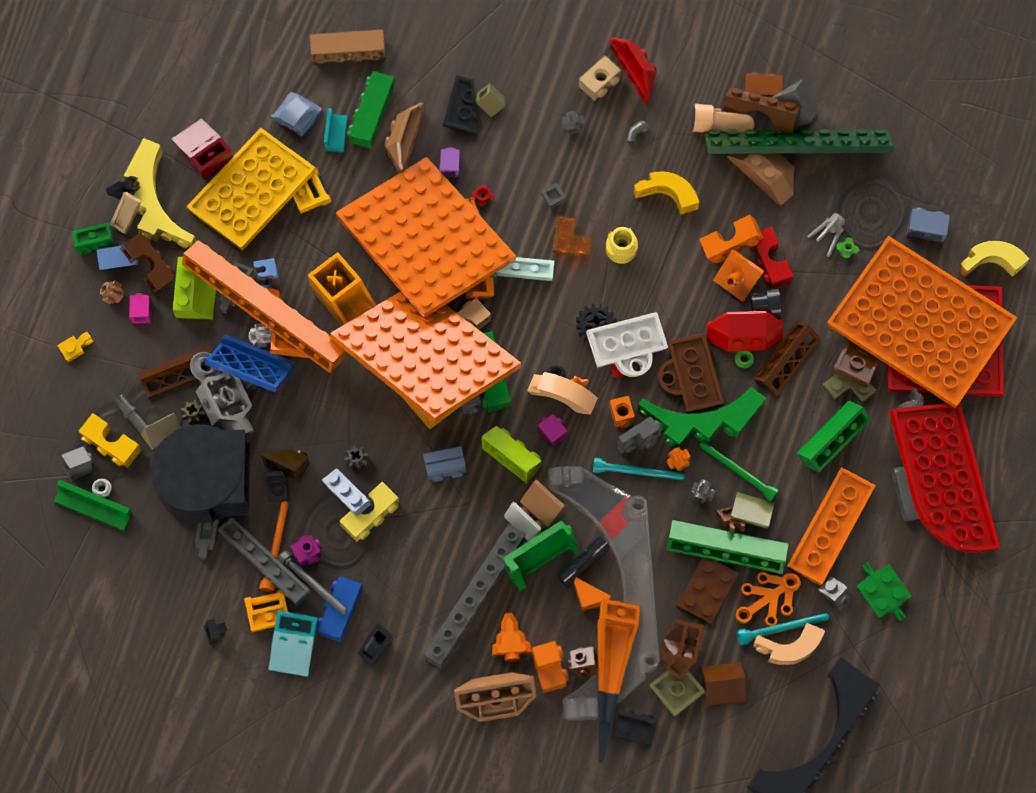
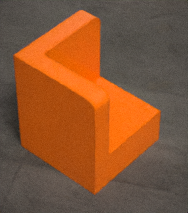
[465,277,494,300]

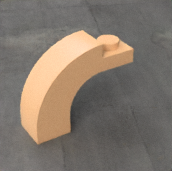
[527,372,598,415]
[753,623,825,665]

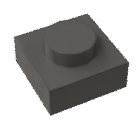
[541,183,566,209]

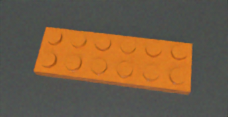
[787,467,876,586]

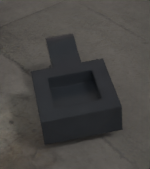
[106,176,140,199]

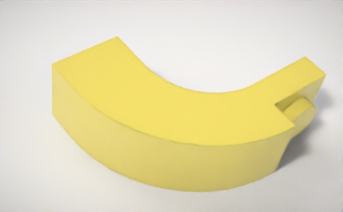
[959,241,1029,278]

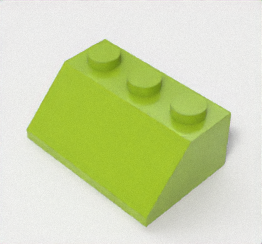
[173,257,216,320]
[482,426,542,484]

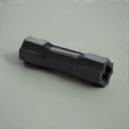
[557,536,611,588]

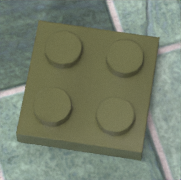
[649,671,705,717]

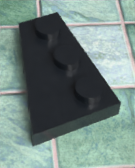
[442,75,478,136]

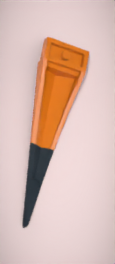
[598,599,640,763]

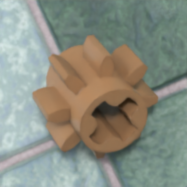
[100,280,124,304]

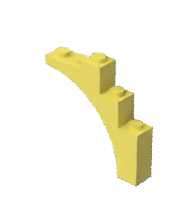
[124,138,196,248]

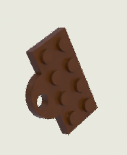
[658,333,724,414]

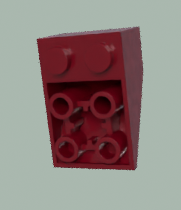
[172,118,233,180]

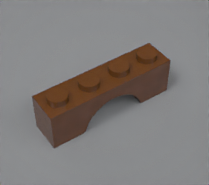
[723,88,801,133]

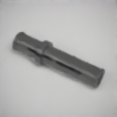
[114,394,148,435]

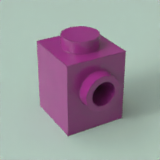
[538,414,567,448]

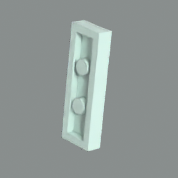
[496,257,554,281]

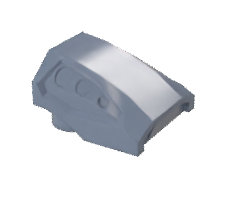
[271,92,323,136]

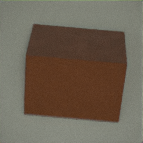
[701,662,747,707]

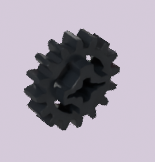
[576,303,617,342]

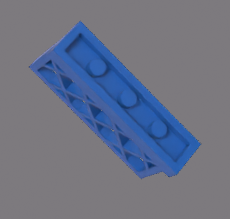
[205,334,294,392]

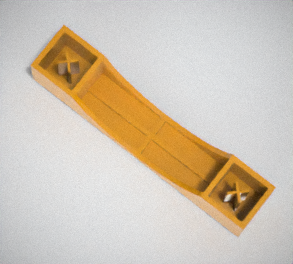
[308,252,455,429]

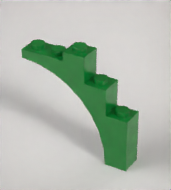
[637,387,766,448]

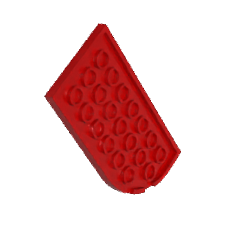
[889,403,1000,553]

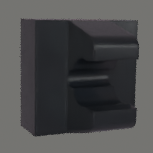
[204,619,227,645]

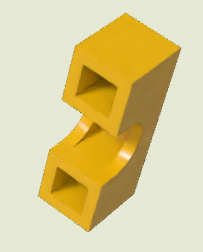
[79,413,141,468]

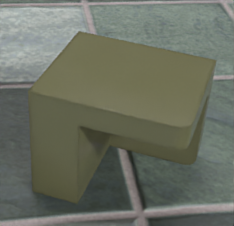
[476,83,505,117]

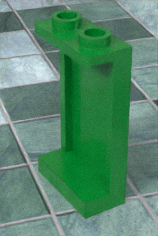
[502,520,578,592]

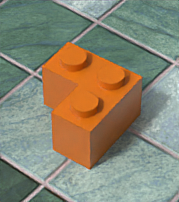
[532,641,569,693]

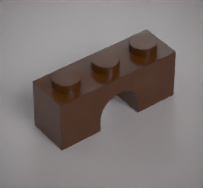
[119,232,176,294]

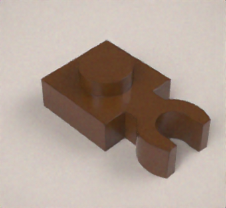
[716,506,745,535]

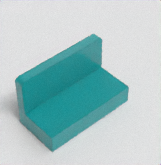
[324,109,348,152]

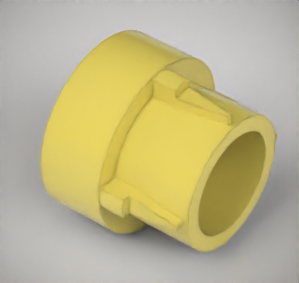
[606,227,638,264]

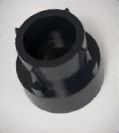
[751,289,782,319]

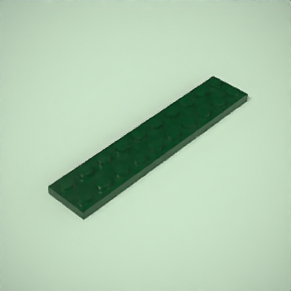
[704,129,894,154]

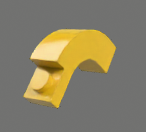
[634,172,699,215]

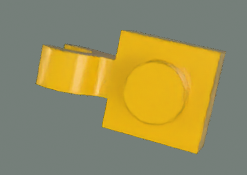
[57,332,93,363]

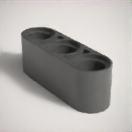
[892,466,920,522]

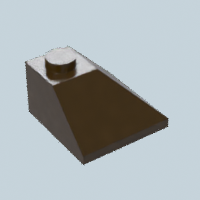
[261,449,310,483]

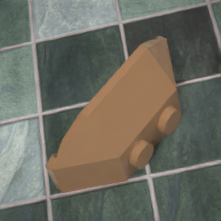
[385,103,424,173]
[728,153,794,207]
[454,672,537,722]

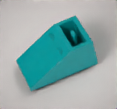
[269,611,318,677]

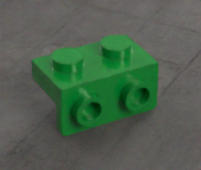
[72,222,114,254]

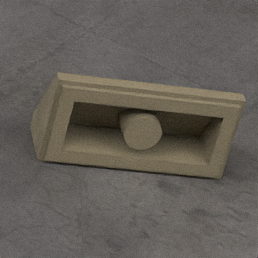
[141,413,181,450]

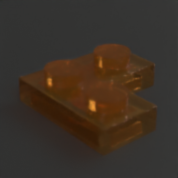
[553,216,592,257]

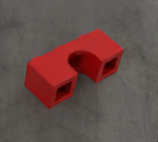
[749,227,793,289]

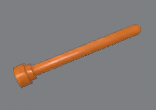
[259,501,289,592]

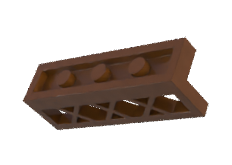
[753,322,821,396]
[138,345,212,399]

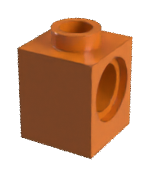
[609,396,635,428]

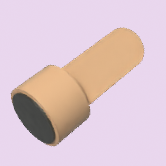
[691,104,754,133]

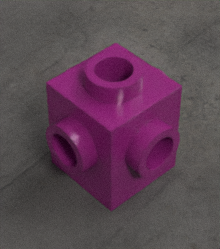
[290,535,323,567]

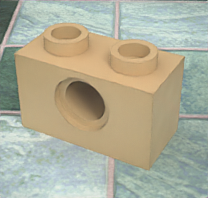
[579,56,621,101]

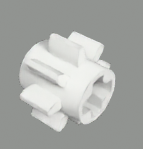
[249,323,271,348]

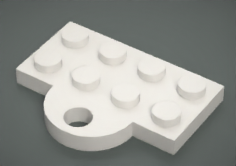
[586,312,668,377]

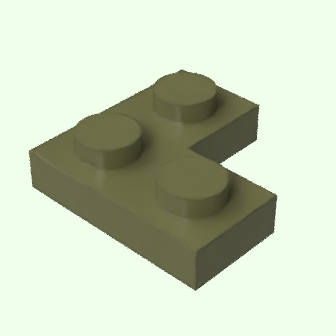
[822,374,877,404]

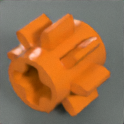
[667,447,691,471]

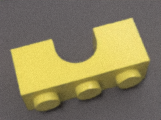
[340,482,399,542]

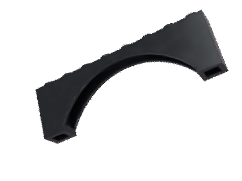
[747,657,880,793]

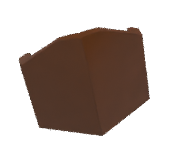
[663,620,704,664]

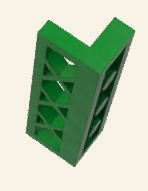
[54,480,133,532]

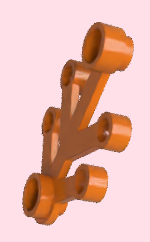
[735,572,800,627]

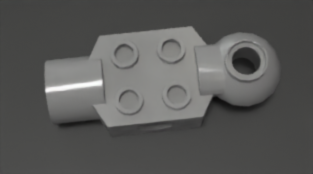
[190,352,254,437]

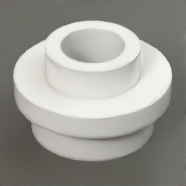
[92,479,112,498]

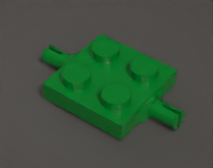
[856,562,912,622]

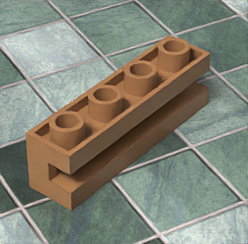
[310,30,385,64]

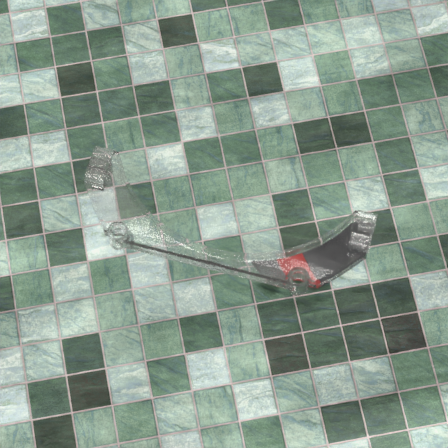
[547,466,659,721]

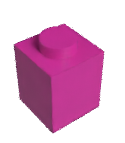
[129,293,152,324]

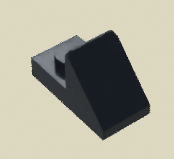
[357,623,393,666]

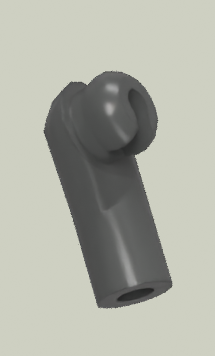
[627,121,649,145]

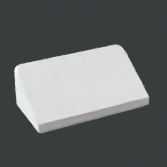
[504,502,541,541]

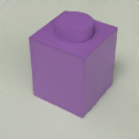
[440,148,460,178]

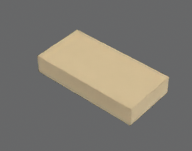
[110,192,142,234]

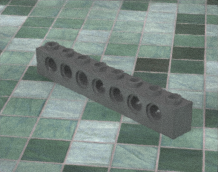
[424,524,526,669]

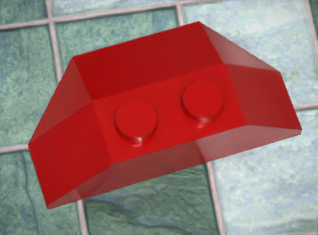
[609,38,657,105]
[706,311,783,352]

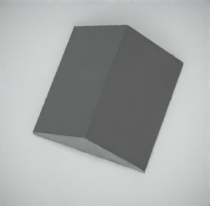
[773,80,817,127]

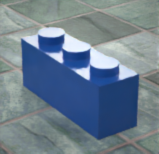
[317,576,363,643]

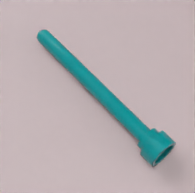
[593,458,686,480]
[736,613,830,646]

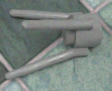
[807,213,845,257]

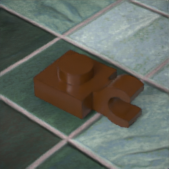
[658,647,694,681]

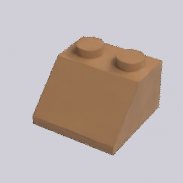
[520,480,565,530]

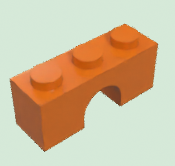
[700,215,764,263]

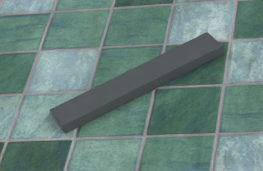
[218,517,311,606]

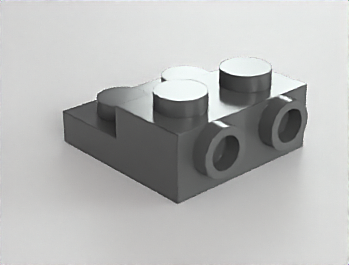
[617,416,662,454]

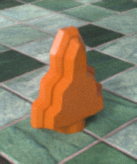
[492,613,532,662]

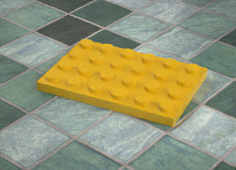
[187,128,316,251]

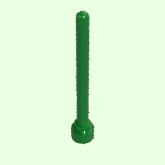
[699,441,780,503]

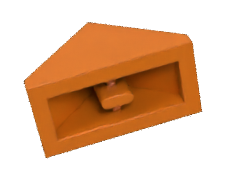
[574,578,611,612]

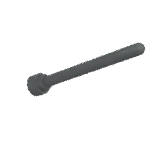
[277,551,348,615]

